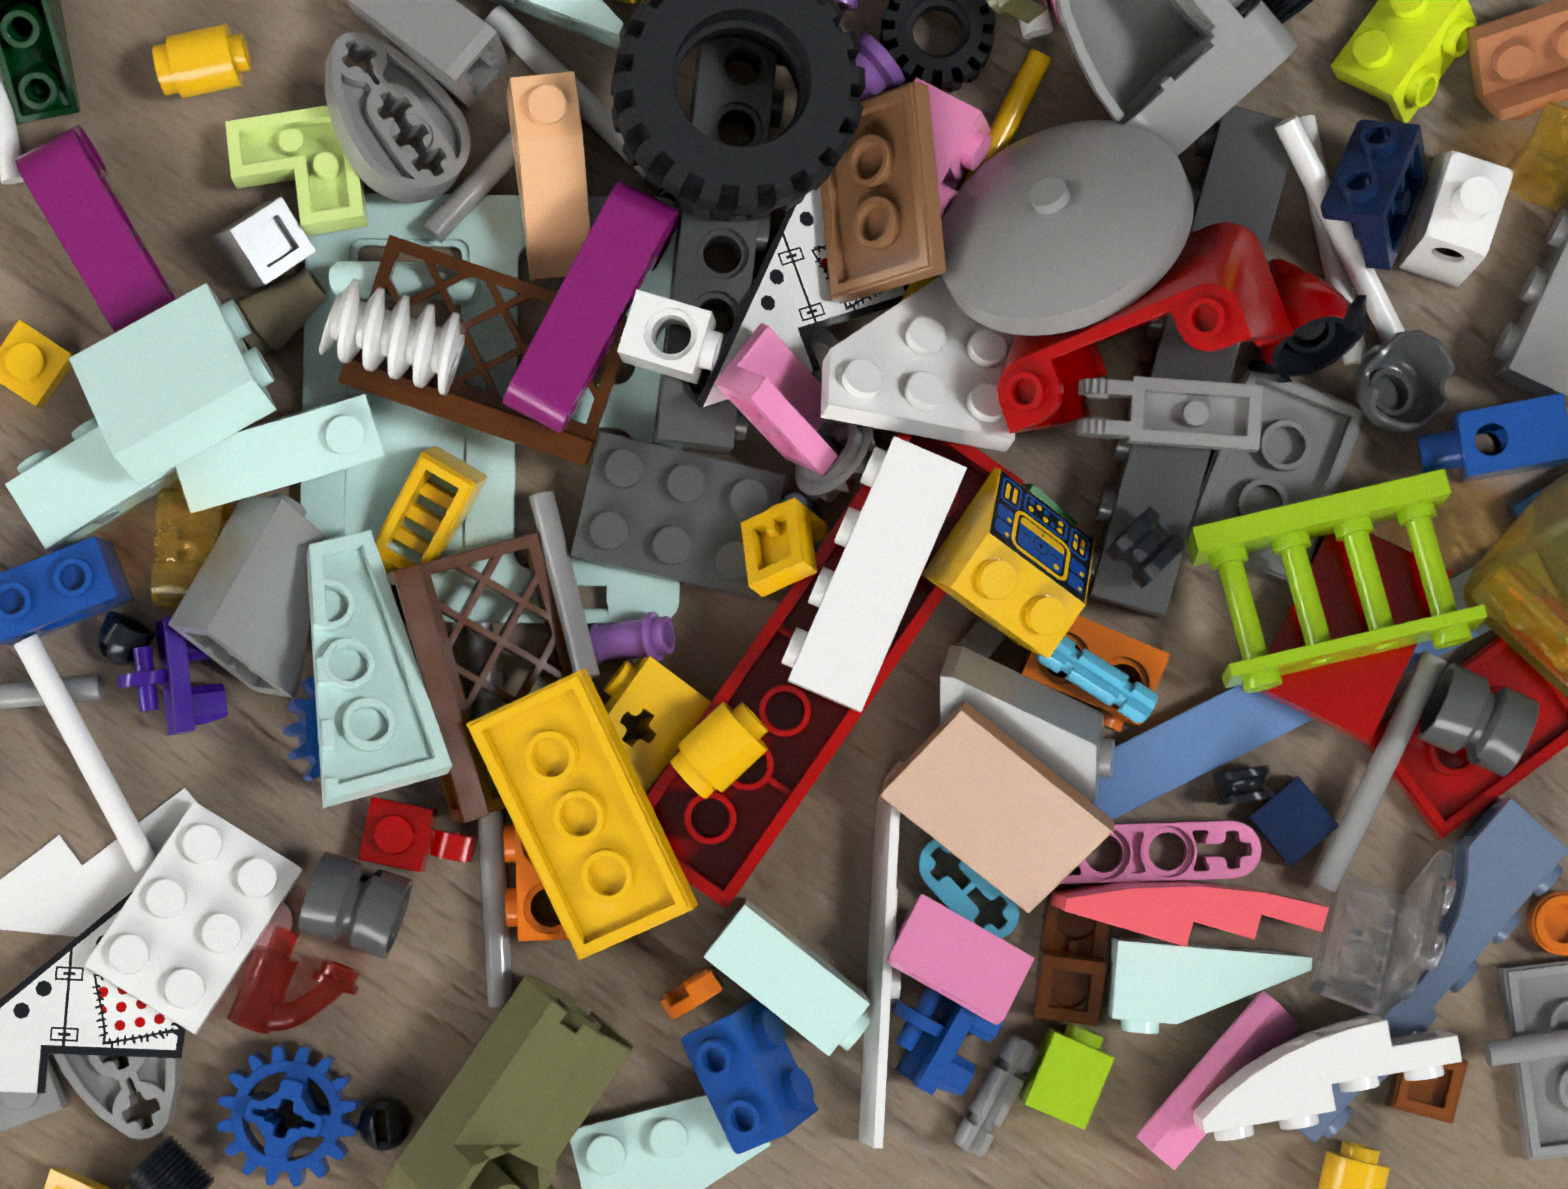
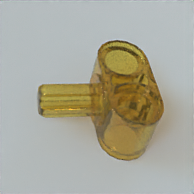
[151,486,232,608]

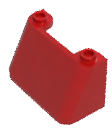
[997,222,1294,434]

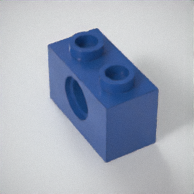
[0,536,135,646]

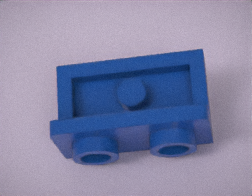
[681,998,818,1154]

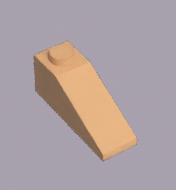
[506,71,591,282]

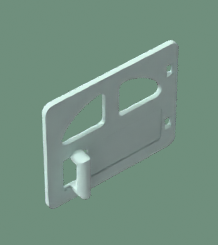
[300,193,682,625]

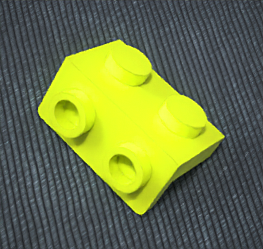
[1331,0,1477,123]

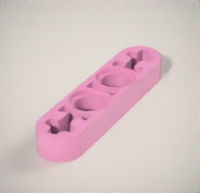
[1060,820,1262,884]

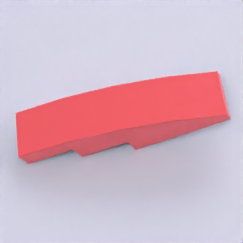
[1050,880,1329,947]

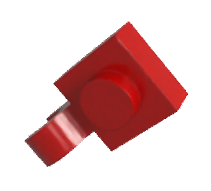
[358,797,477,872]

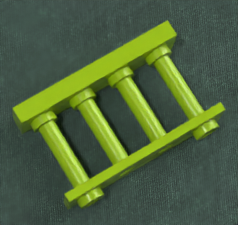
[1186,469,1488,693]

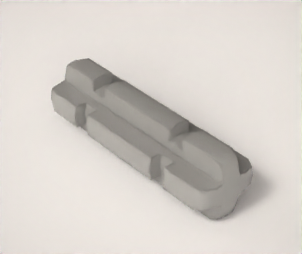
[954,1034,1040,1157]

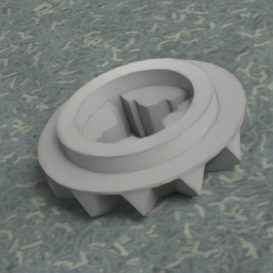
[795,419,882,503]

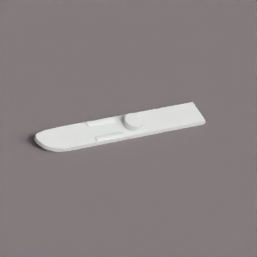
[858,761,904,1149]

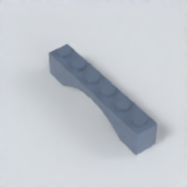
[1285,798,1568,1144]

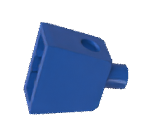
[1417,393,1568,482]

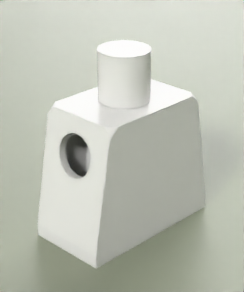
[1398,150,1513,288]

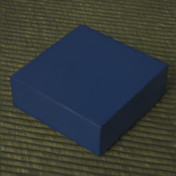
[1246,776,1339,867]

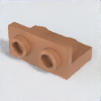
[1467,0,1568,121]

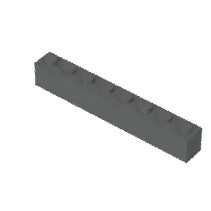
[1087,106,1290,618]

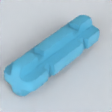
[1036,636,1158,723]

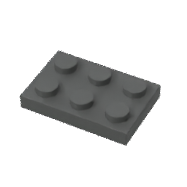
[570,431,786,601]

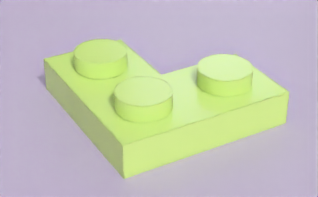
[225,105,368,236]

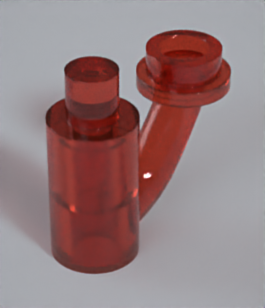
[227,925,360,1034]

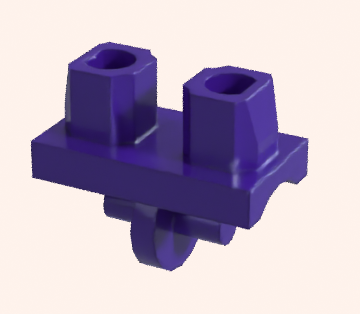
[117,616,228,736]

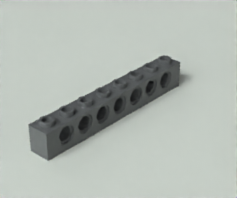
[652,38,785,455]

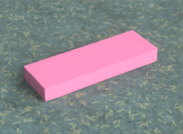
[1136,990,1300,1171]

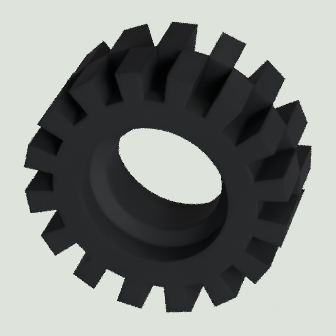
[880,0,996,93]

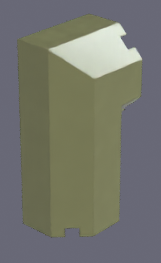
[381,973,634,1189]

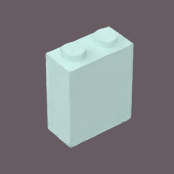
[69,283,277,486]
[704,898,871,1056]

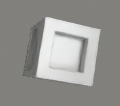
[617,289,723,384]

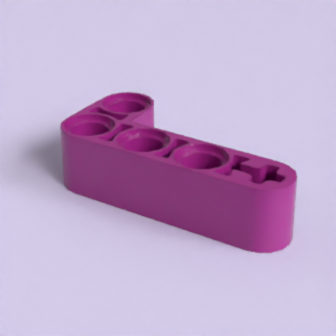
[15,125,176,333]
[502,180,679,434]

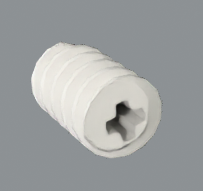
[319,278,465,396]

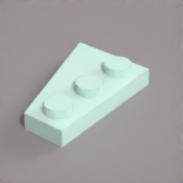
[570,1093,771,1189]

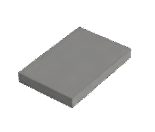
[1186,364,1365,584]
[1497,959,1568,1161]

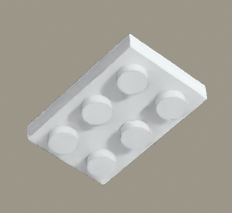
[84,801,303,1035]

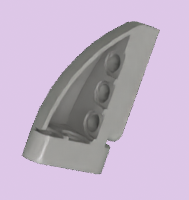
[1056,0,1299,156]

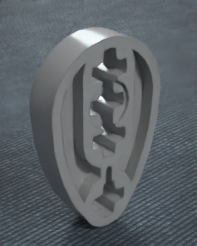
[325,31,471,202]
[53,1054,182,1140]

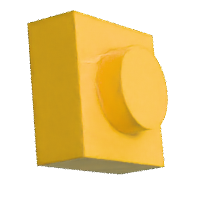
[0,319,74,409]

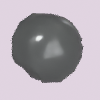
[1355,330,1455,434]

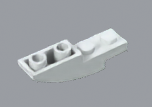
[1193,1014,1462,1141]

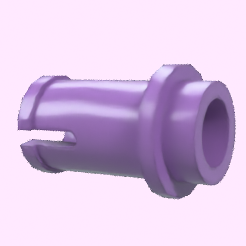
[590,611,675,664]

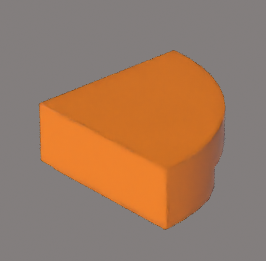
[659,965,724,1020]

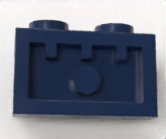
[1320,119,1429,270]

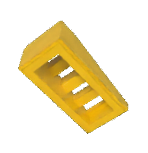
[375,446,488,575]

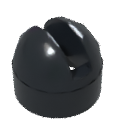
[97,611,155,666]
[358,1097,412,1151]

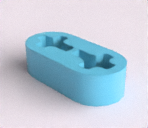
[917,838,1020,939]

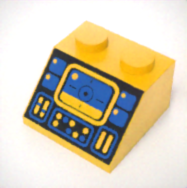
[922,467,1095,659]

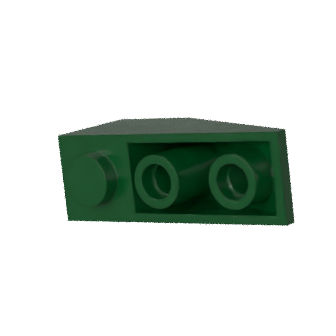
[0,0,80,124]

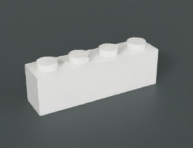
[781,436,967,713]

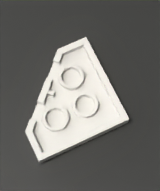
[820,275,1015,452]

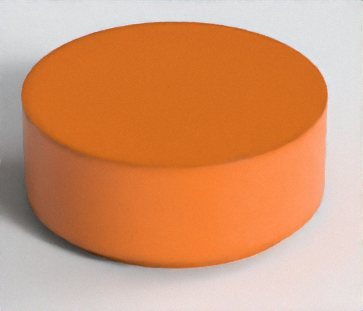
[1526,891,1568,956]

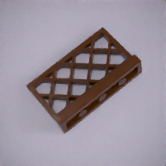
[338,235,628,466]
[386,532,573,823]

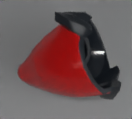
[1247,258,1367,383]

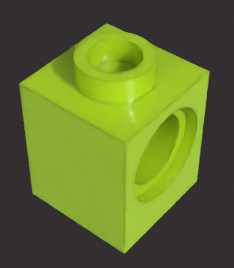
[1019,1022,1115,1130]

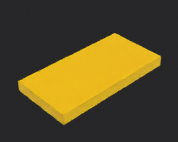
[466,667,699,960]

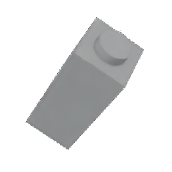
[347,0,509,110]
[168,493,324,698]
[940,645,1115,802]

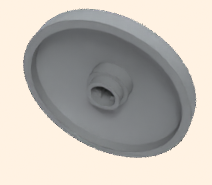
[941,120,1194,336]

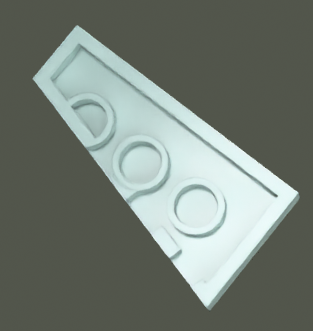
[306,530,452,808]

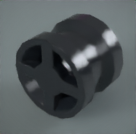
[1105,506,1188,589]

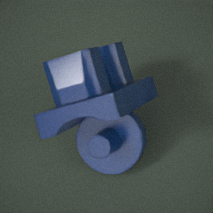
[891,986,1006,1095]

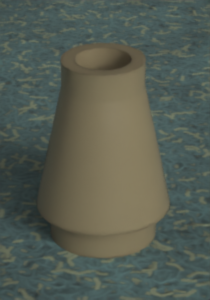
[239,268,329,356]

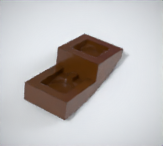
[1033,884,1109,1026]

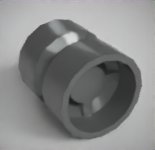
[1417,663,1540,777]
[298,852,413,959]

